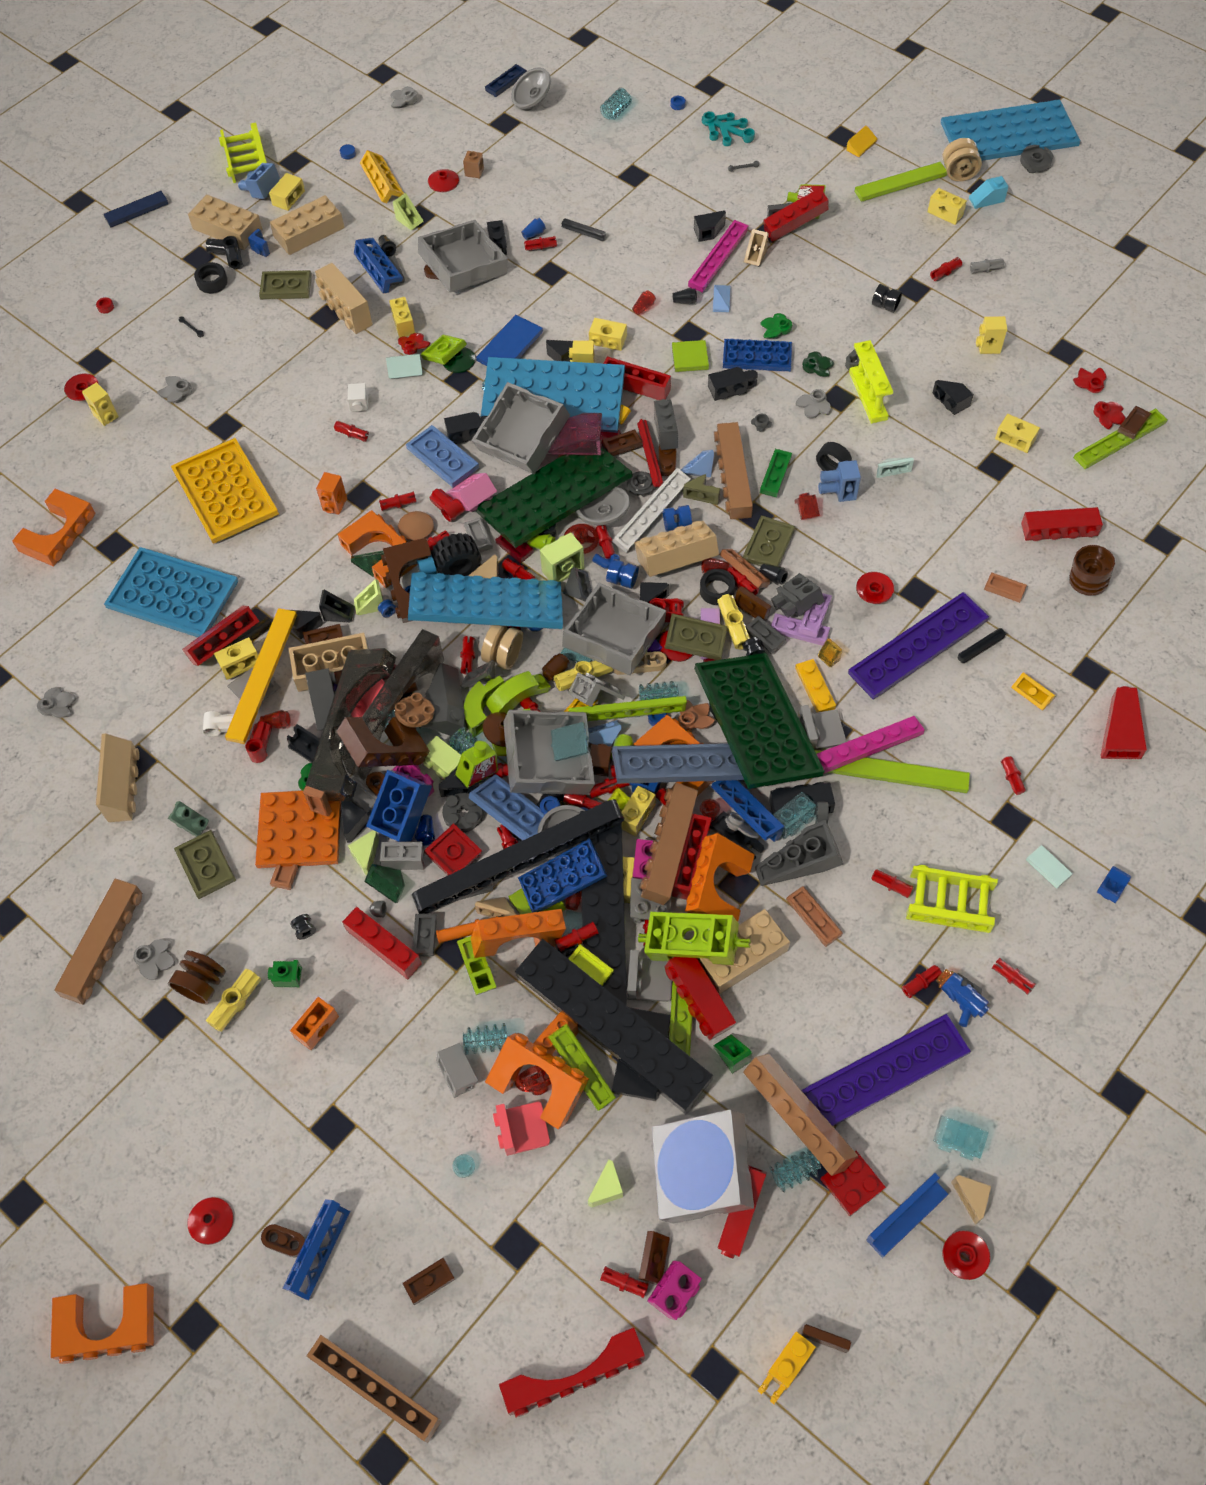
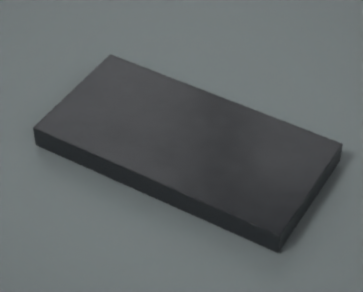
[612,1007,671,1101]

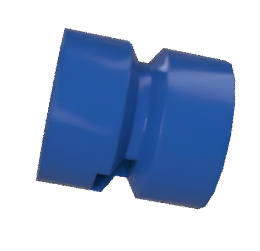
[663,505,692,532]
[606,559,639,589]

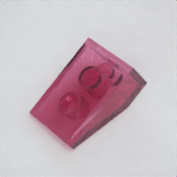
[548,413,603,455]

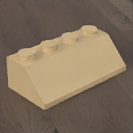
[96,733,140,822]

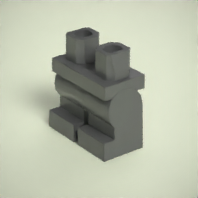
[771,573,825,617]

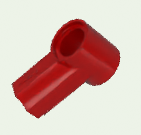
[429,489,465,522]
[245,721,272,763]

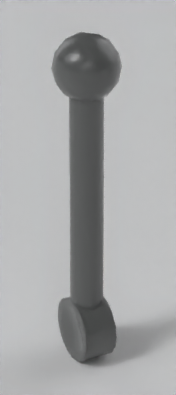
[728,161,759,172]

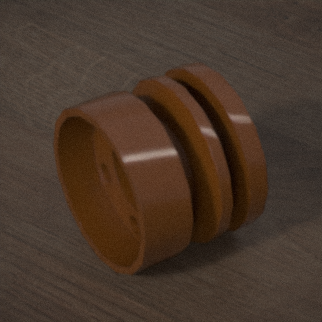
[1069,545,1115,595]
[167,950,226,1005]

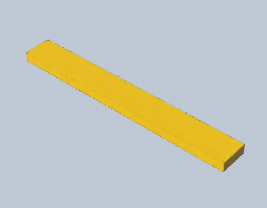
[225,608,297,744]

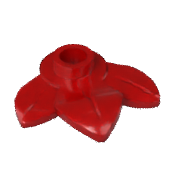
[398,333,431,355]
[1073,368,1106,393]
[1093,401,1126,430]

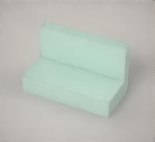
[386,354,422,379]

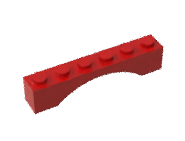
[499,1327,645,1418]

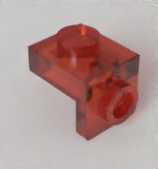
[794,493,820,520]

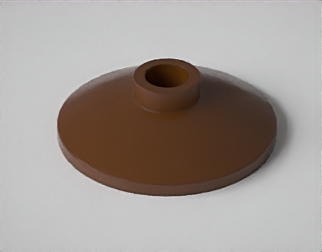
[483,712,507,747]

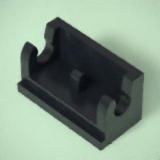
[287,724,331,767]

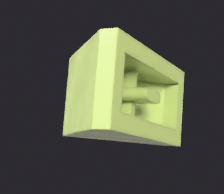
[393,193,424,230]
[354,579,383,615]
[348,830,380,876]
[588,1160,623,1208]

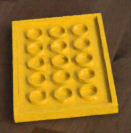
[171,438,279,544]

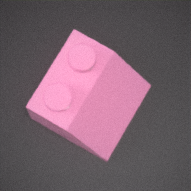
[446,473,497,512]

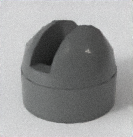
[369,901,387,917]

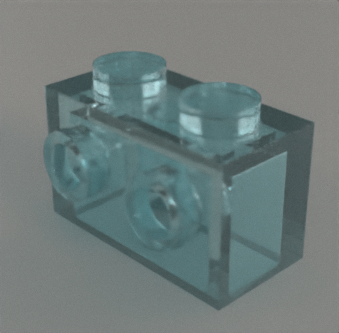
[933,1115,989,1161]

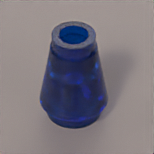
[415,814,435,846]

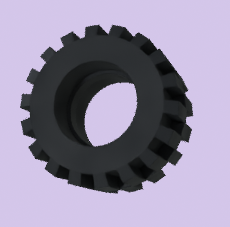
[431,533,482,576]

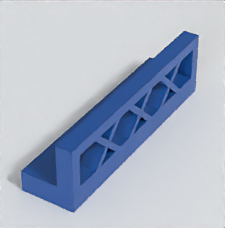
[354,238,403,293]
[711,780,784,842]
[866,1173,949,1258]
[282,1199,351,1301]

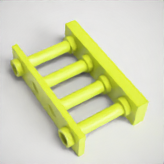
[218,122,267,183]
[849,340,893,424]
[906,865,998,933]

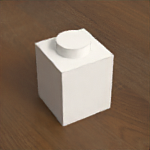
[348,383,368,411]

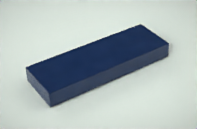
[485,64,527,97]

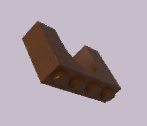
[381,538,431,623]
[336,717,430,767]

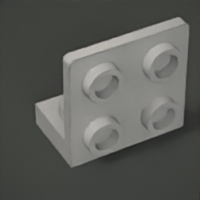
[568,672,625,707]
[799,705,846,750]
[627,950,672,1002]

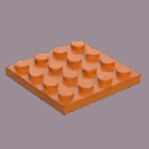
[255,789,342,868]

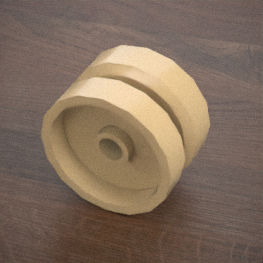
[942,138,982,181]
[481,625,523,670]

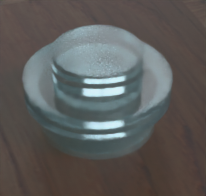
[452,1154,475,1178]

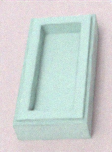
[1026,845,1072,889]

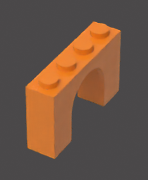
[12,488,96,567]
[337,510,418,588]
[634,715,714,796]
[685,833,755,922]
[470,909,566,958]
[485,1033,589,1130]
[51,1283,154,1364]

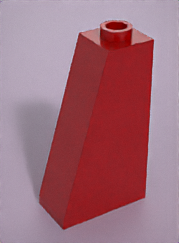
[1100,686,1147,759]
[717,1165,767,1259]

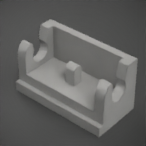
[380,842,425,870]
[436,1043,478,1098]

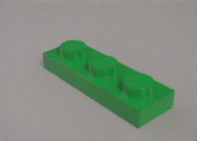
[760,448,792,498]

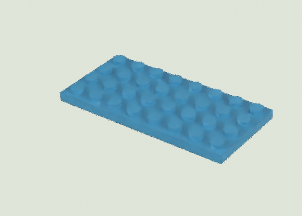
[941,100,1080,161]
[481,357,625,433]
[408,572,563,629]

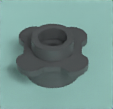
[751,413,772,431]

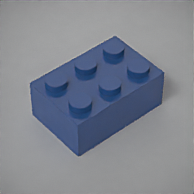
[366,770,432,842]

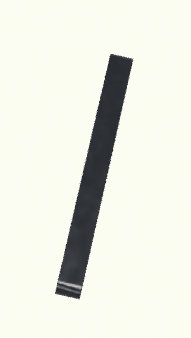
[412,799,624,914]

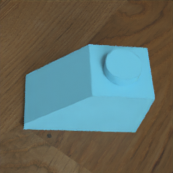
[969,176,1009,209]

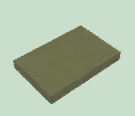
[259,270,312,300]
[743,516,795,566]
[665,614,727,660]
[174,830,236,899]

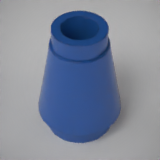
[521,218,546,240]

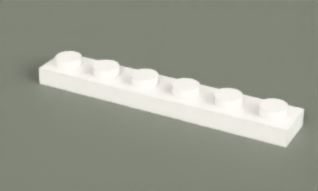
[612,468,691,553]

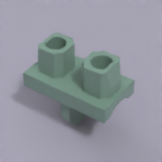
[168,801,209,837]

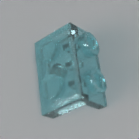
[773,792,816,839]

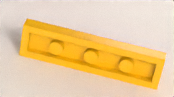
[360,150,404,204]

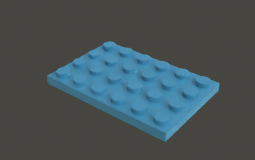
[104,547,239,637]

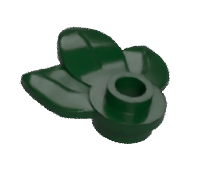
[802,351,834,377]

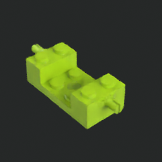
[638,912,751,965]

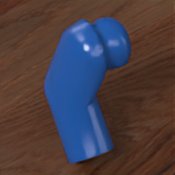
[592,554,620,569]

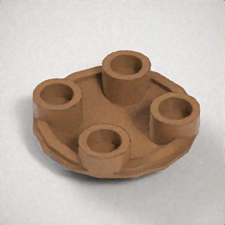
[398,511,434,541]
[395,693,434,727]

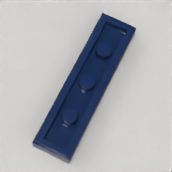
[103,191,169,228]

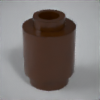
[542,653,570,681]

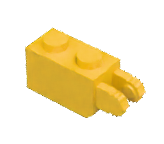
[757,1331,816,1404]

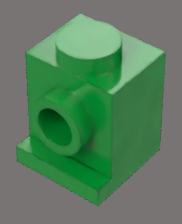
[268,960,302,987]

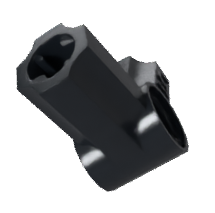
[206,236,243,270]

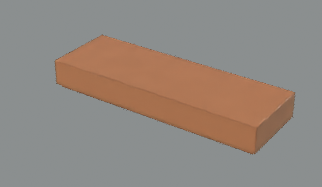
[719,549,770,588]
[786,886,843,947]

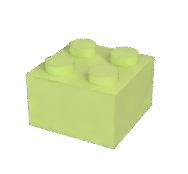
[540,532,585,582]

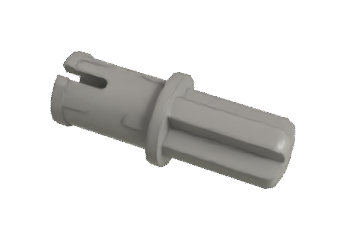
[970,258,1004,273]

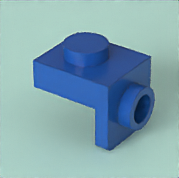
[248,229,270,257]
[1097,866,1131,903]

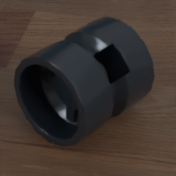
[872,284,902,313]

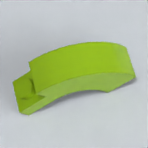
[485,671,551,713]
[464,675,504,738]
[457,936,497,996]

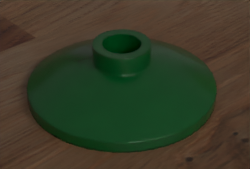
[443,347,476,373]

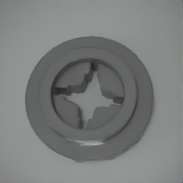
[627,471,654,497]

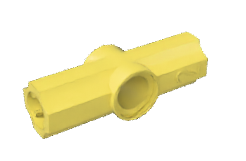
[717,594,750,650]
[554,660,613,691]
[206,969,261,1032]

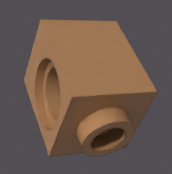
[463,151,484,179]

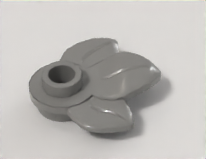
[390,86,417,107]
[157,376,192,402]
[796,389,830,418]
[37,687,76,718]
[725,812,759,838]
[133,939,174,980]

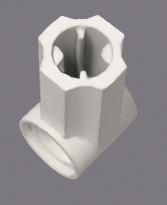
[202,711,234,737]

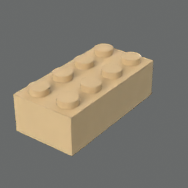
[188,194,263,250]
[270,195,344,255]
[315,263,372,334]
[635,521,719,577]
[289,633,372,692]
[697,909,790,995]

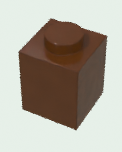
[590,744,612,777]

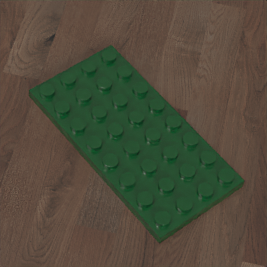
[476,439,633,548]
[694,653,825,789]

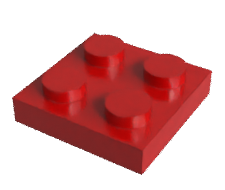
[424,823,482,875]
[820,1151,886,1217]

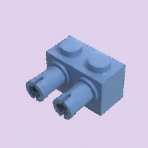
[238,163,281,199]
[818,460,861,502]

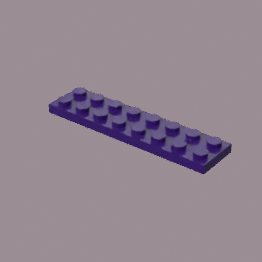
[848,592,989,700]
[801,1014,971,1126]

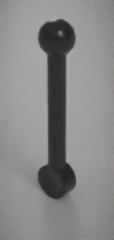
[178,316,204,338]

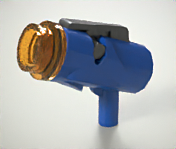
[936,969,990,1027]

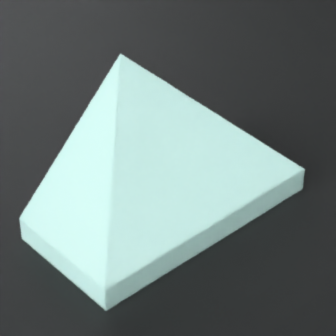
[876,458,914,478]

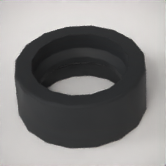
[194,262,227,294]
[816,442,852,471]
[700,569,735,605]

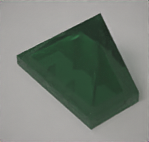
[351,550,384,577]
[364,864,405,903]

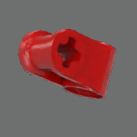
[649,598,684,622]

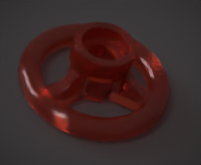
[564,524,599,554]
[515,1065,551,1095]

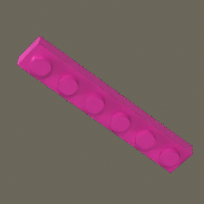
[688,220,749,292]
[816,716,925,773]

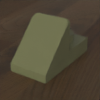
[683,474,720,505]

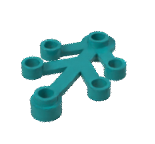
[701,111,755,146]

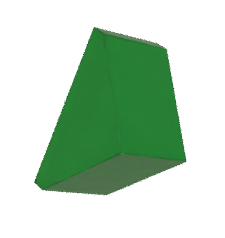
[713,1034,752,1074]

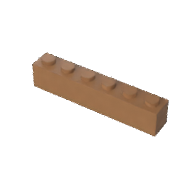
[714,422,753,519]
[640,782,698,905]
[54,878,143,1005]
[743,1054,858,1176]
[306,1335,442,1443]

